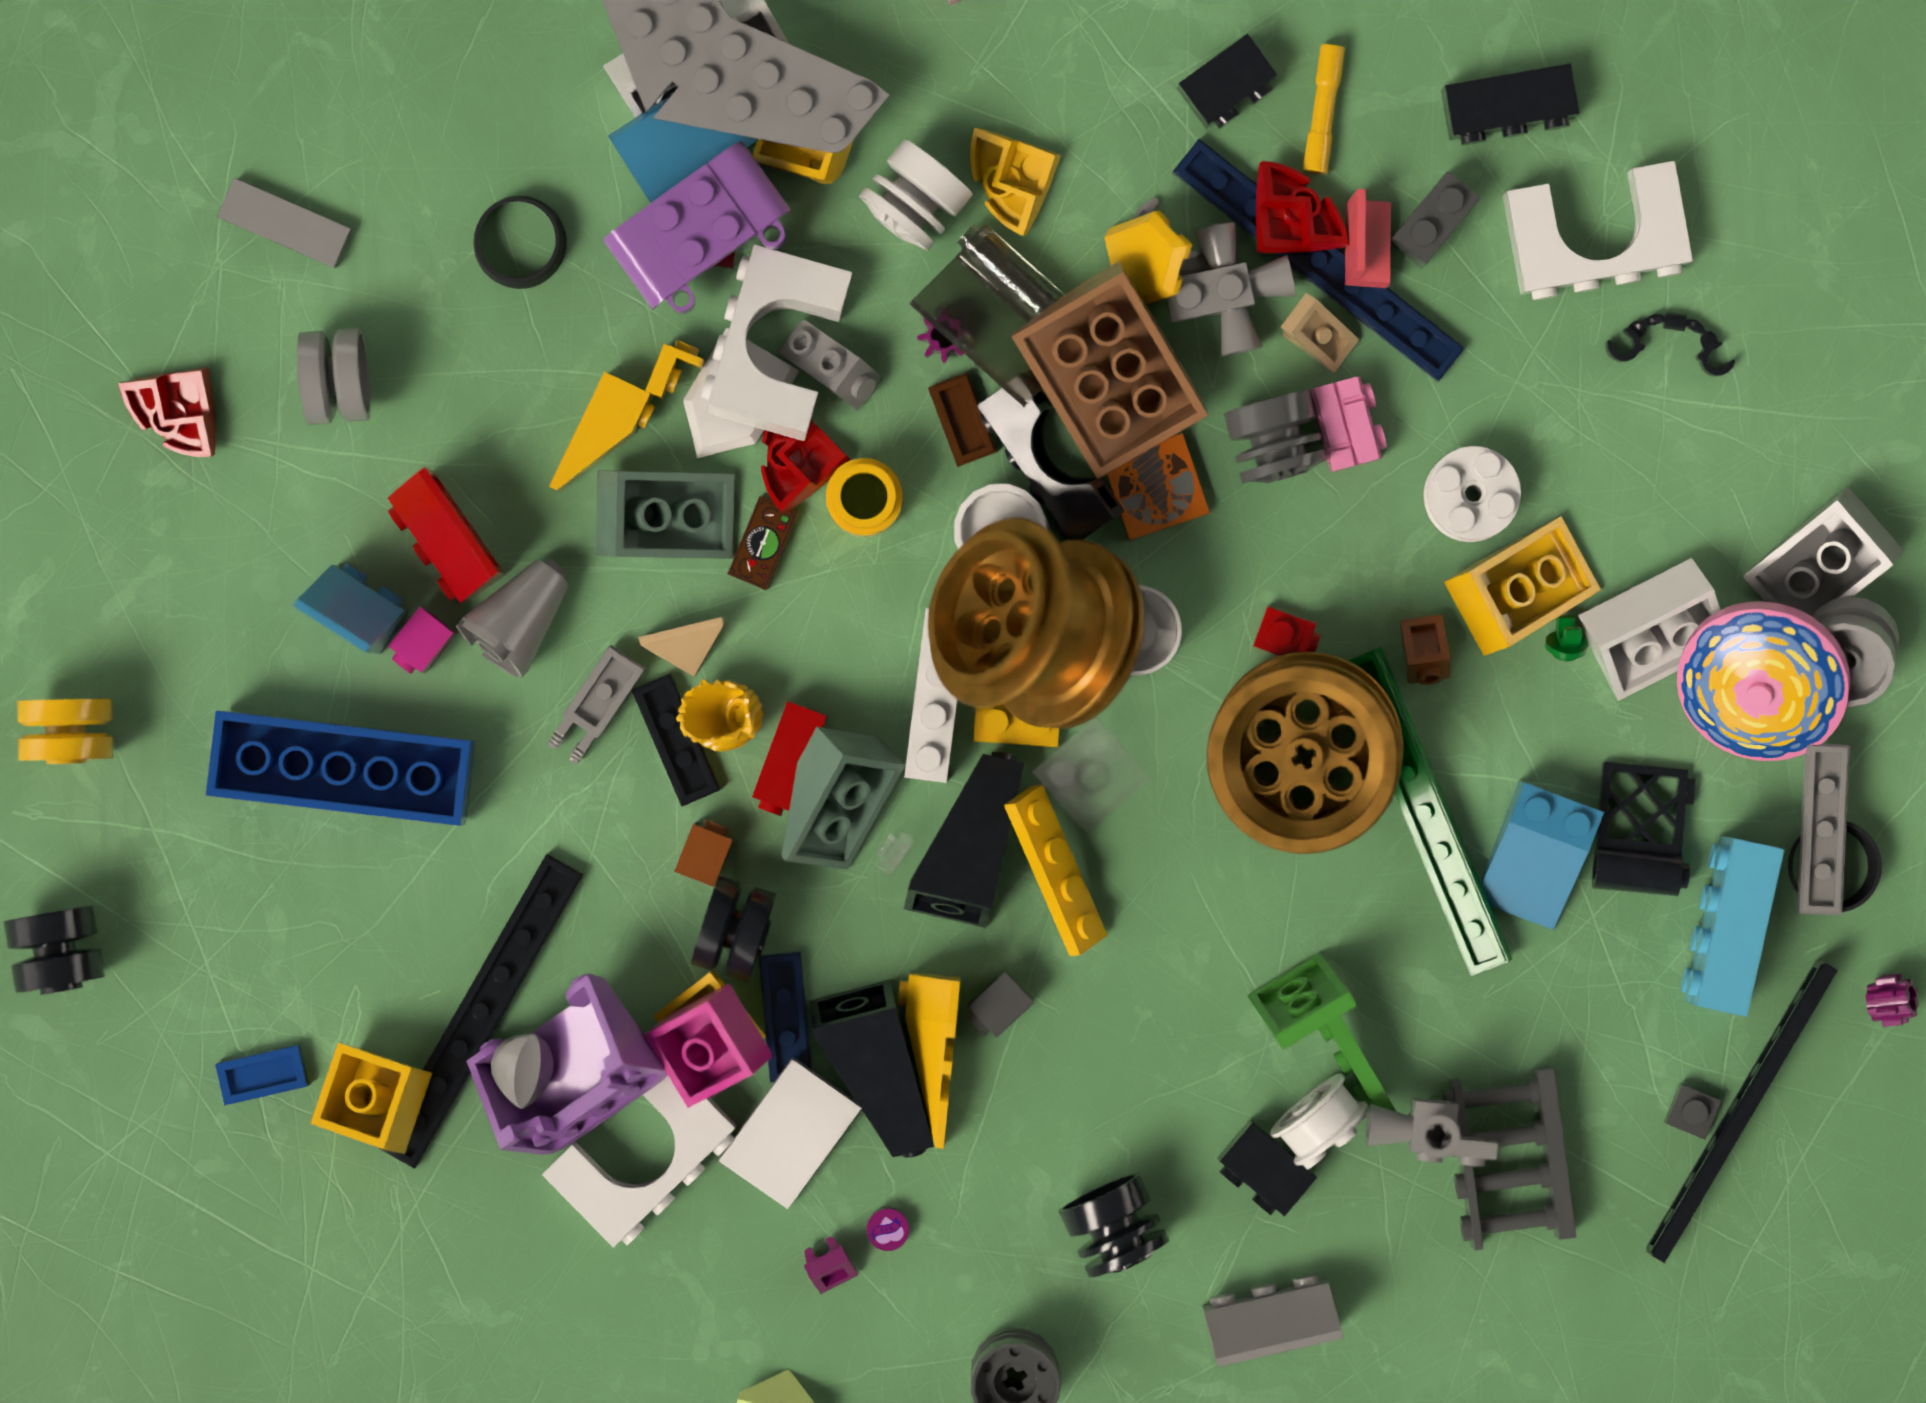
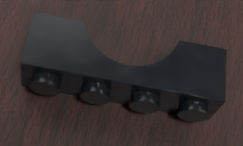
[977,371,1125,540]

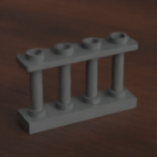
[1443,1066,1577,1251]

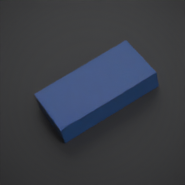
[215,1044,309,1106]

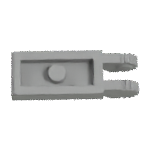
[547,645,646,765]

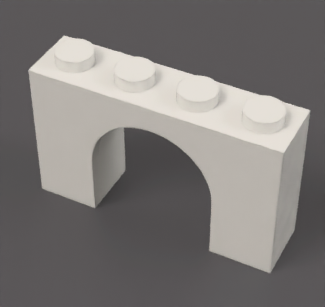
[1502,161,1693,300]
[701,244,852,441]
[542,1075,737,1248]

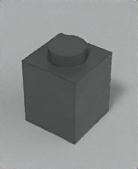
[967,970,1034,1038]

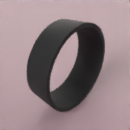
[473,196,566,289]
[1788,821,1882,913]

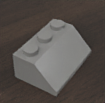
[1202,1274,1343,1367]

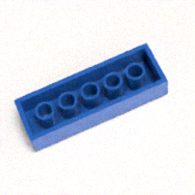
[206,711,475,826]

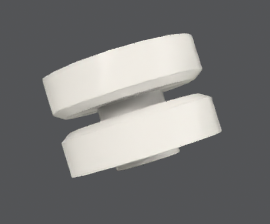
[954,484,1049,549]

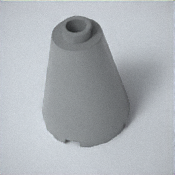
[456,559,569,678]

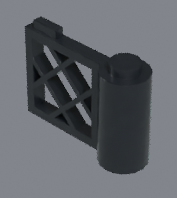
[1592,762,1696,896]

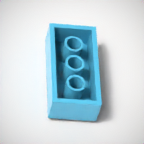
[1680,836,1784,1017]

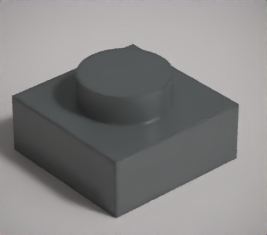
[1664,1084,1721,1140]

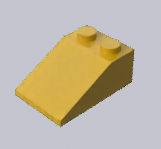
[1444,516,1601,656]

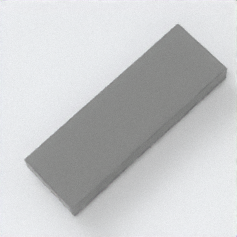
[217,178,352,269]

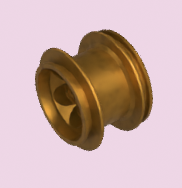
[928,517,1144,729]
[1207,652,1403,854]

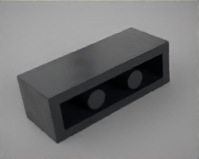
[1441,63,1580,145]

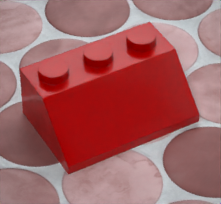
[388,467,506,604]

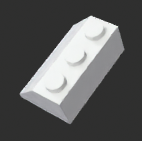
[1578,558,1720,701]

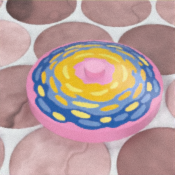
[1677,601,1851,761]

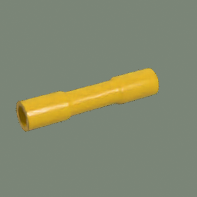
[1302,44,1346,174]

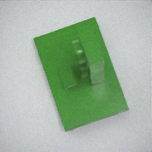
[1247,952,1396,1111]

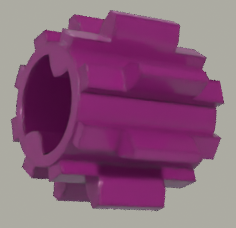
[917,310,970,364]
[1865,974,1919,1027]

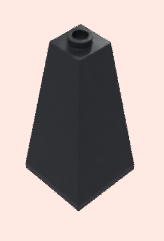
[904,752,1024,928]
[809,979,934,1158]

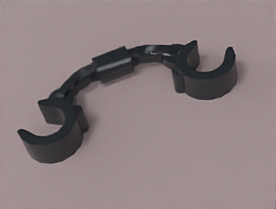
[1605,312,1735,377]

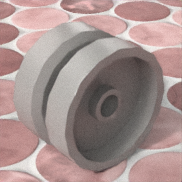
[297,327,371,425]
[1813,596,1900,707]

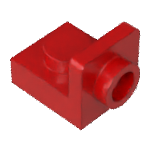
[1252,606,1321,656]

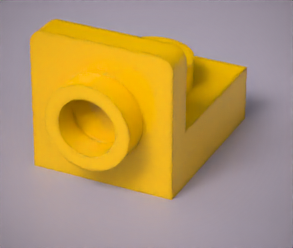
[645,340,705,399]

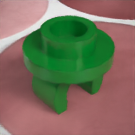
[1545,615,1588,662]

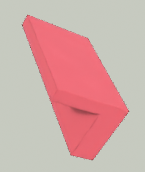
[1345,189,1391,288]

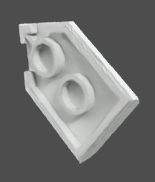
[683,328,799,458]

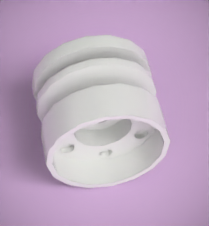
[859,139,973,252]

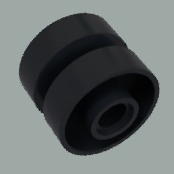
[3,905,105,995]

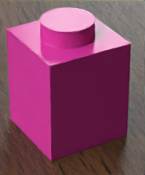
[388,606,457,674]

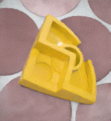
[970,127,1061,236]

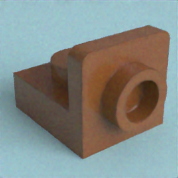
[1400,614,1451,685]

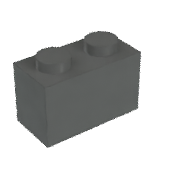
[1391,171,1480,268]

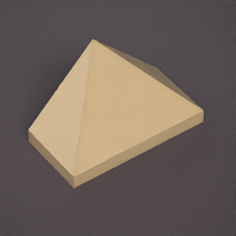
[639,617,725,677]

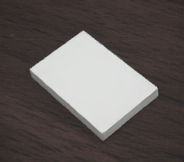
[719,1057,861,1209]

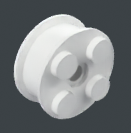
[1423,446,1521,542]
[1270,1073,1368,1169]

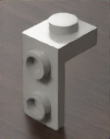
[779,320,882,411]

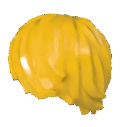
[676,679,764,752]

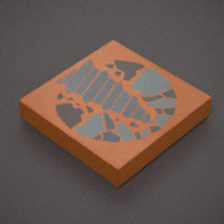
[1107,433,1210,541]

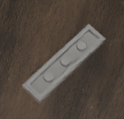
[1797,744,1850,916]

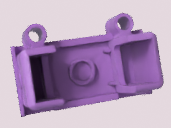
[603,141,792,314]

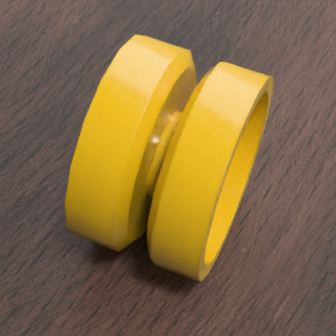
[17,699,113,764]

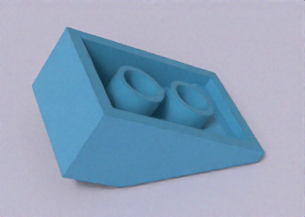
[293,563,408,654]
[1480,781,1604,930]

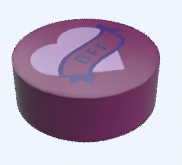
[867,1207,909,1251]

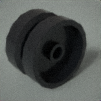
[691,876,776,982]

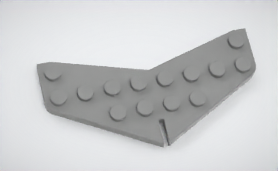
[602,0,890,153]

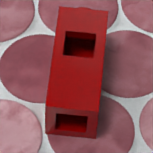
[752,701,828,816]

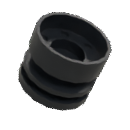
[1059,1173,1169,1277]

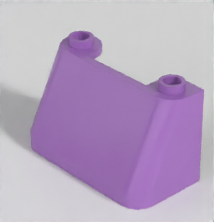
[466,974,667,1155]

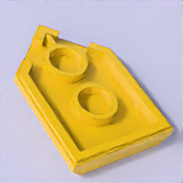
[1104,210,1192,305]

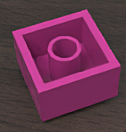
[644,983,773,1108]

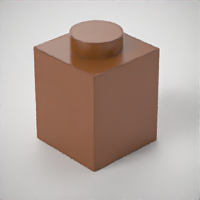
[674,819,734,887]

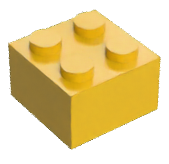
[310,1043,432,1154]

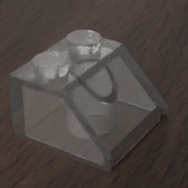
[1031,716,1151,835]

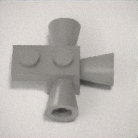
[1166,222,1296,356]
[1366,1098,1498,1166]

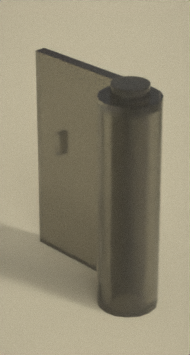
[910,224,1065,407]

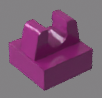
[804,1237,858,1294]

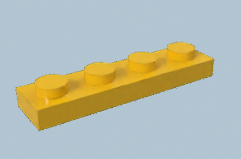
[1004,784,1108,956]

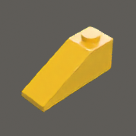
[549,371,656,492]

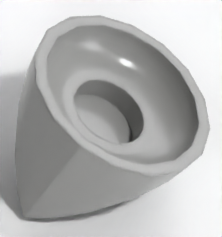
[491,1034,554,1109]

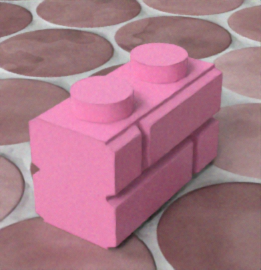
[1309,376,1387,473]

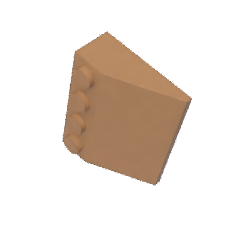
[1011,261,1208,479]

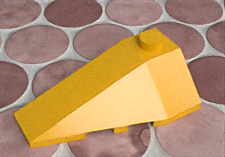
[898,972,960,1149]

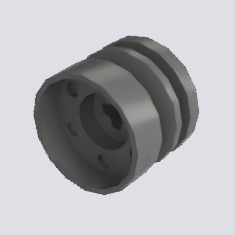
[1223,390,1328,484]
[971,1328,1060,1403]

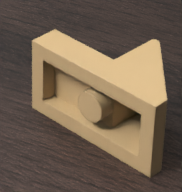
[1281,293,1359,373]

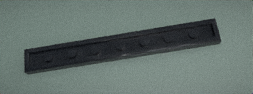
[379,853,584,1169]
[1645,961,1838,1263]

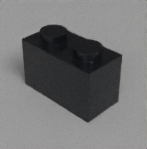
[1177,33,1277,129]
[1217,1119,1317,1217]

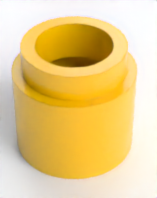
[826,458,903,537]

